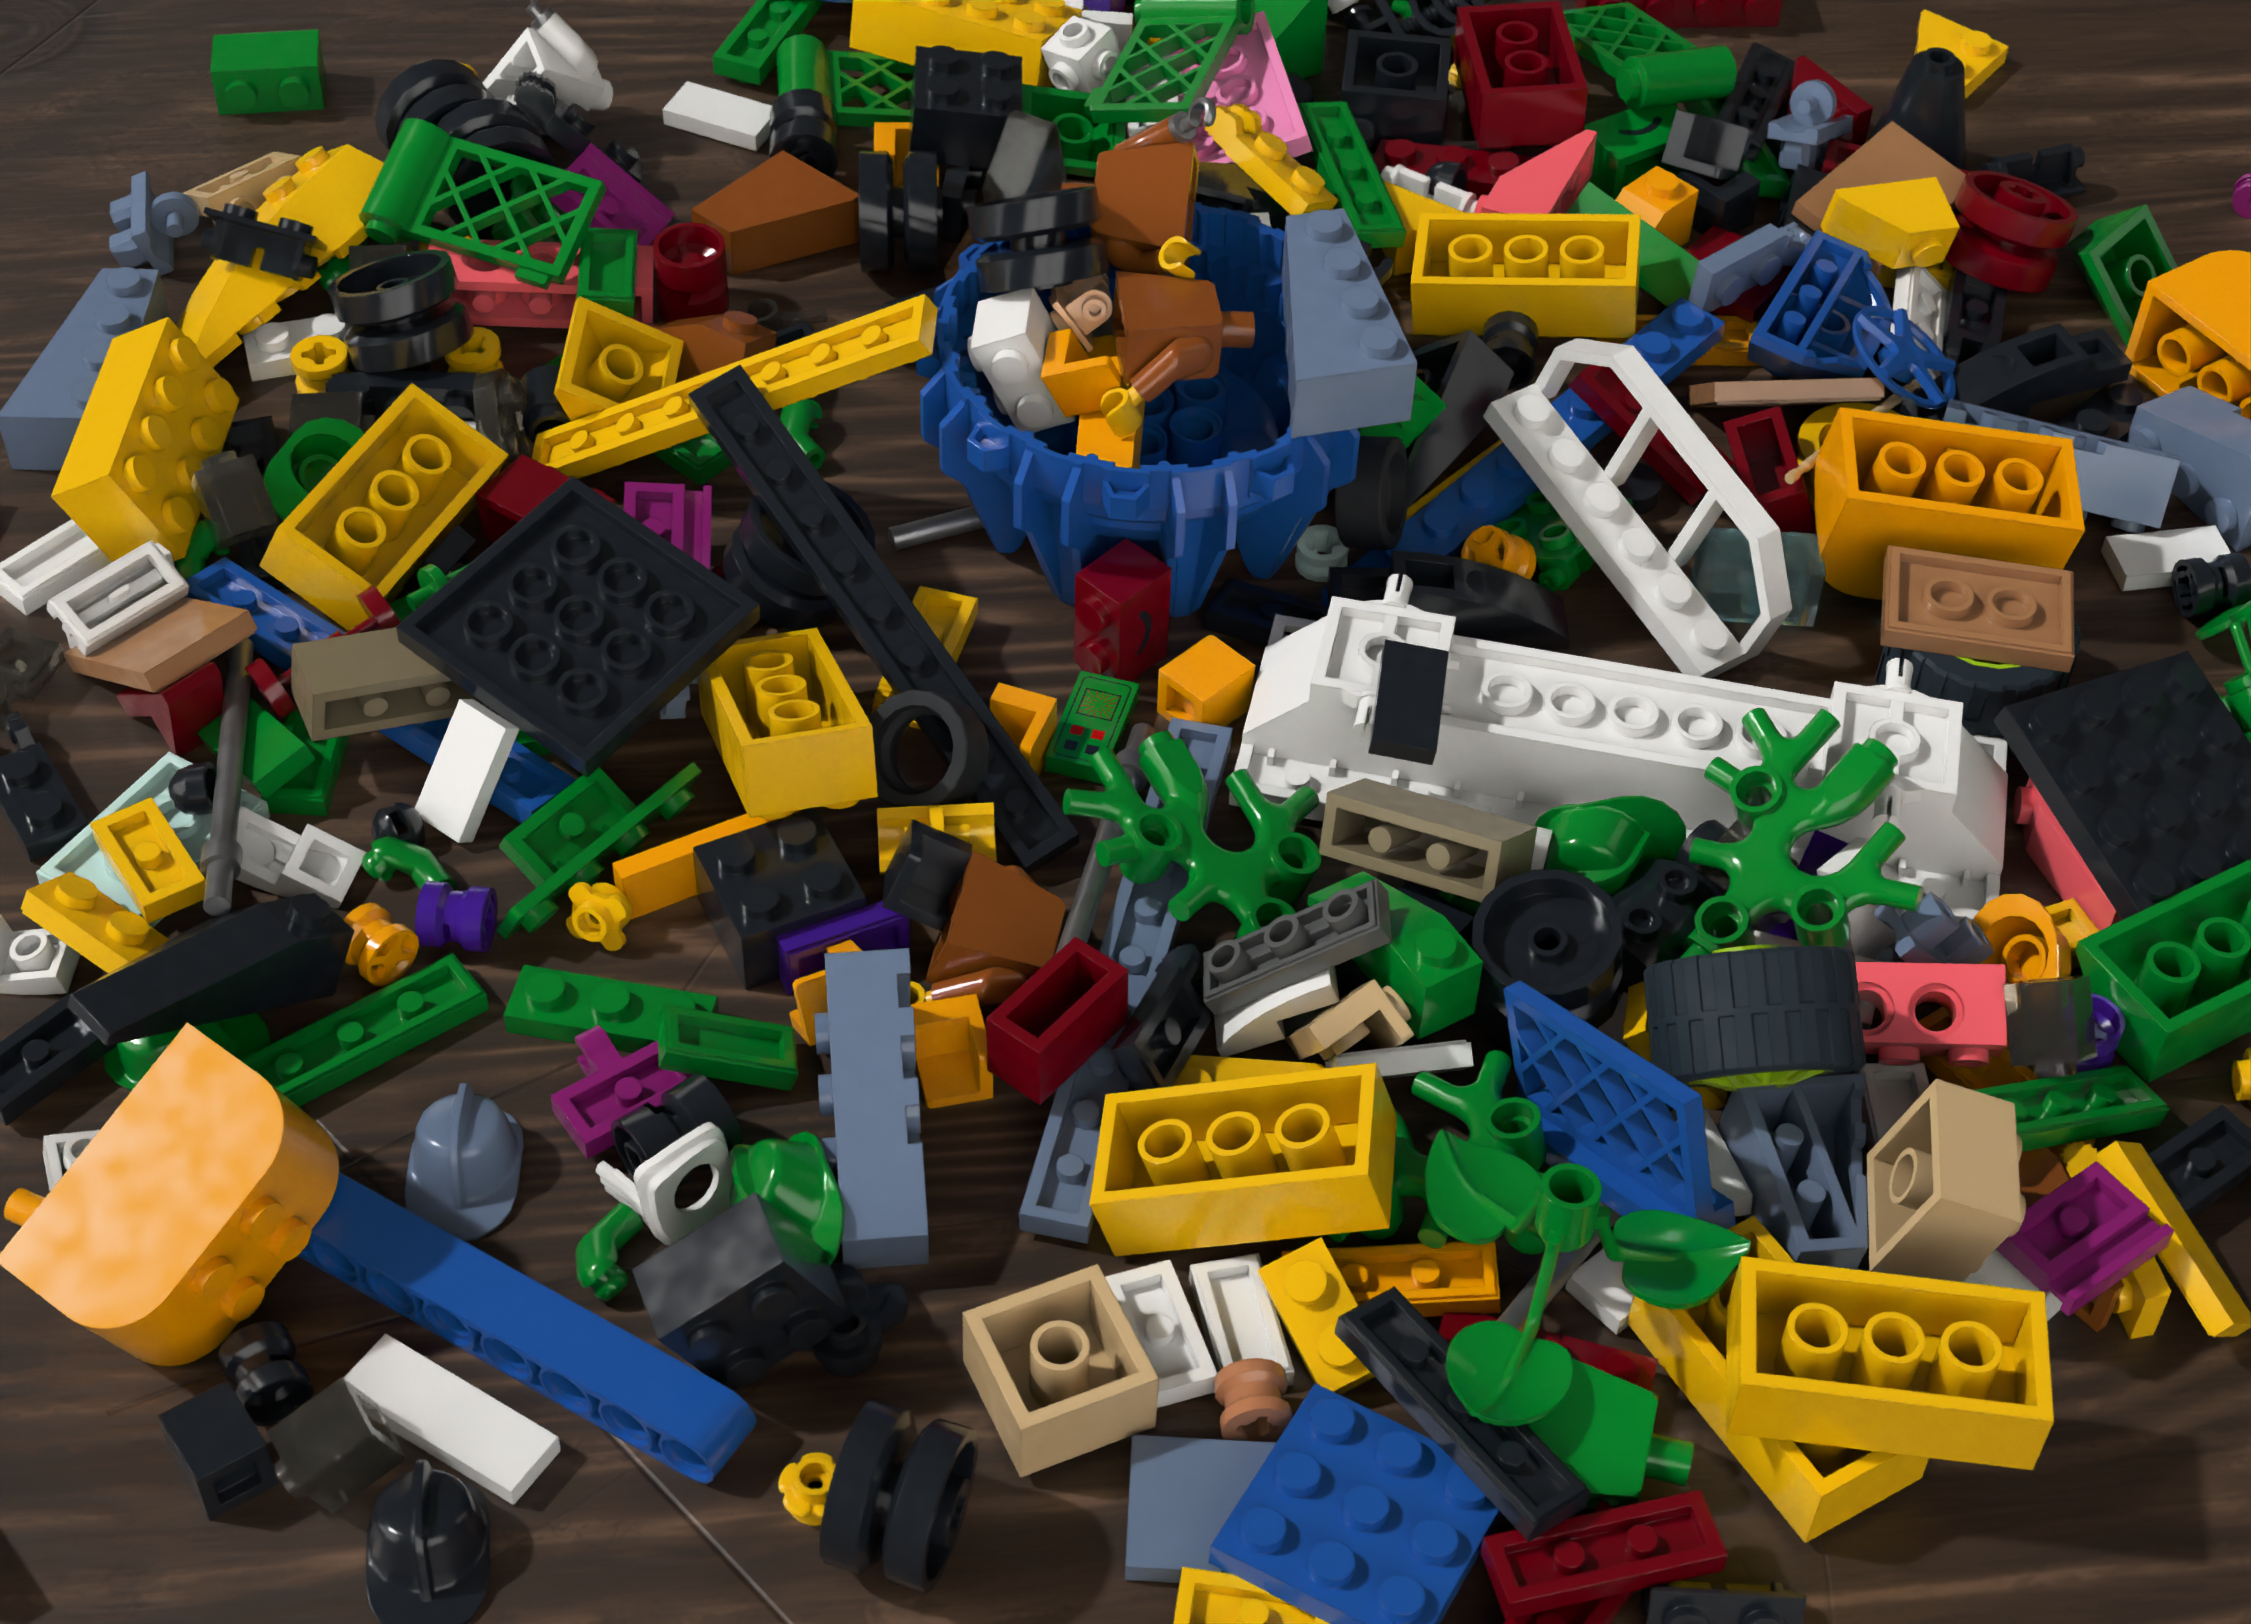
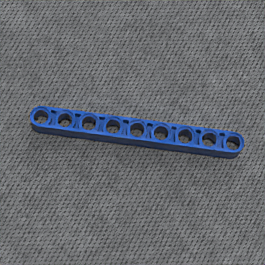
[298,1172,757,1483]

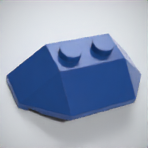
[1747,230,1892,380]

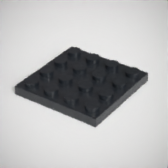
[396,476,760,778]
[1993,651,2251,920]

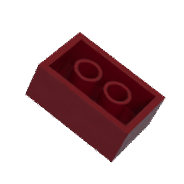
[1454,1,1588,150]

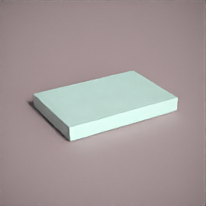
[36,752,270,928]

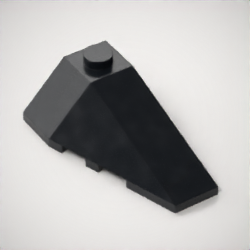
[67,893,355,1046]

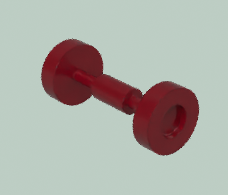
[245,585,401,720]

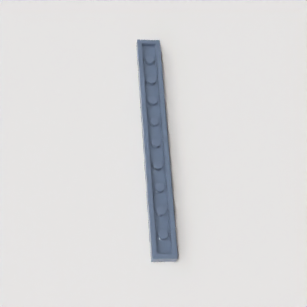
[1019,717,1232,1244]

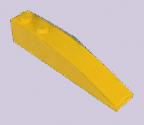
[176,144,384,367]

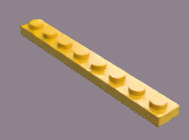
[532,294,938,479]

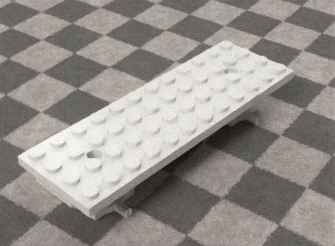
[1229,574,2008,922]

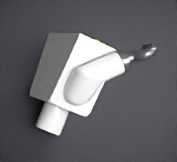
[461,0,613,135]

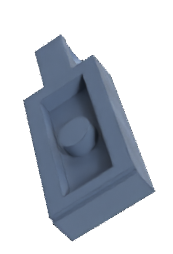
[1688,221,1813,313]

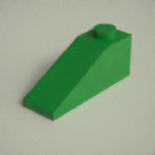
[1307,871,1483,1040]

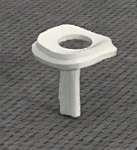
[595,1122,733,1246]

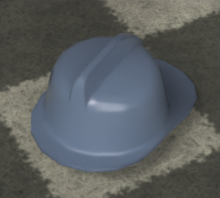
[405,1083,524,1242]

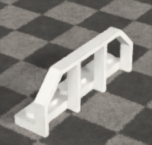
[1483,338,1792,678]

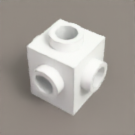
[1041,16,1121,93]

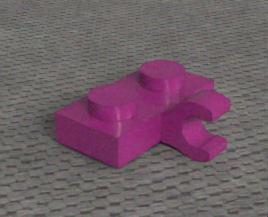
[550,1025,694,1159]

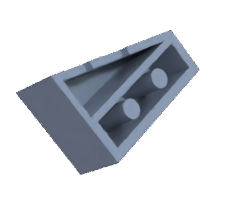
[2126,385,2251,552]
[1717,1073,1868,1270]

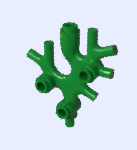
[1679,708,1923,959]
[1063,731,1321,940]
[1327,1050,1589,1255]

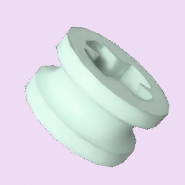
[1295,524,1349,582]

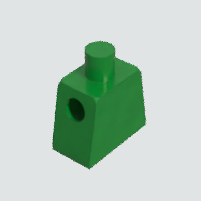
[1527,1358,1694,1509]

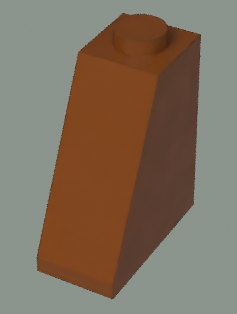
[691,150,860,276]

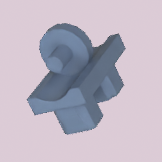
[1767,80,1854,170]
[109,171,199,276]
[1874,891,1994,964]

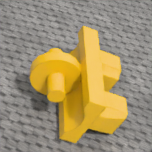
[877,802,997,875]

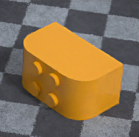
[2125,250,2251,419]
[1812,407,2085,600]
[0,1023,339,1366]

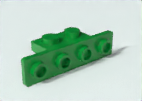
[497,761,702,940]

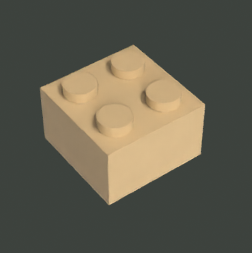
[1866,1079,2026,1282]
[963,1264,1159,1478]

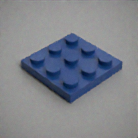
[1208,1383,1502,1624]

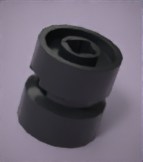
[770,89,838,178]
[611,1074,743,1189]

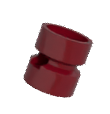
[653,222,730,321]

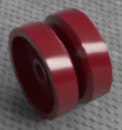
[1945,170,2079,293]

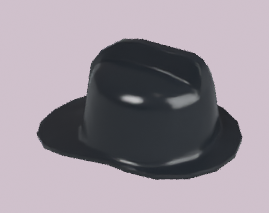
[366,1460,490,1624]

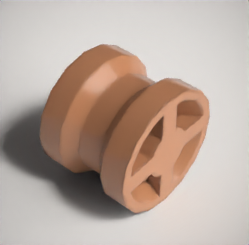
[1213,1358,1293,1443]

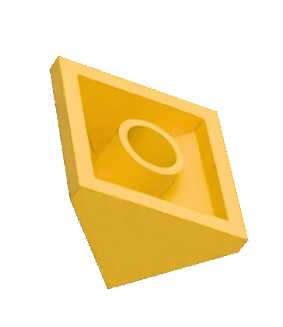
[554,296,684,421]

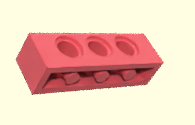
[428,239,654,329]
[1855,962,2007,1068]

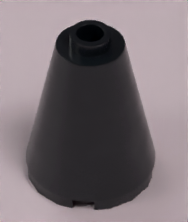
[1867,47,1966,170]

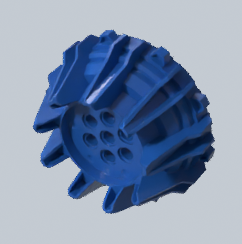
[916,202,1360,618]

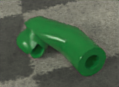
[362,836,457,891]
[575,1202,643,1301]

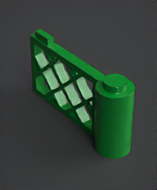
[1084,0,1255,123]
[1563,2,1737,110]
[776,34,914,127]
[359,118,606,290]

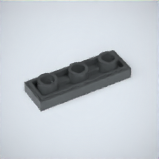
[1203,878,1392,1016]

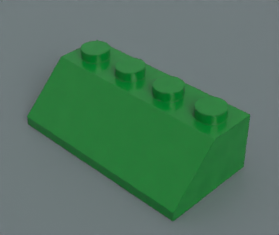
[2075,859,2251,1083]

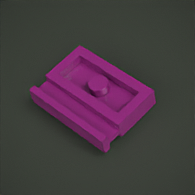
[549,143,676,246]
[623,482,712,570]
[1996,1161,2174,1316]

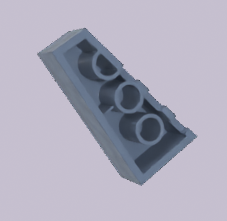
[1281,208,1417,438]
[0,267,170,470]
[1943,399,2181,533]
[814,948,929,1269]

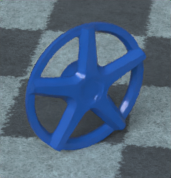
[1852,306,1956,409]

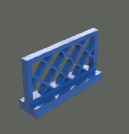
[1503,980,1736,1229]

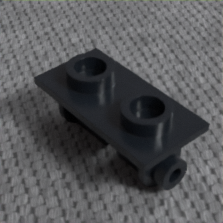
[1981,143,2087,198]
[200,203,327,282]
[1641,1581,1806,1624]

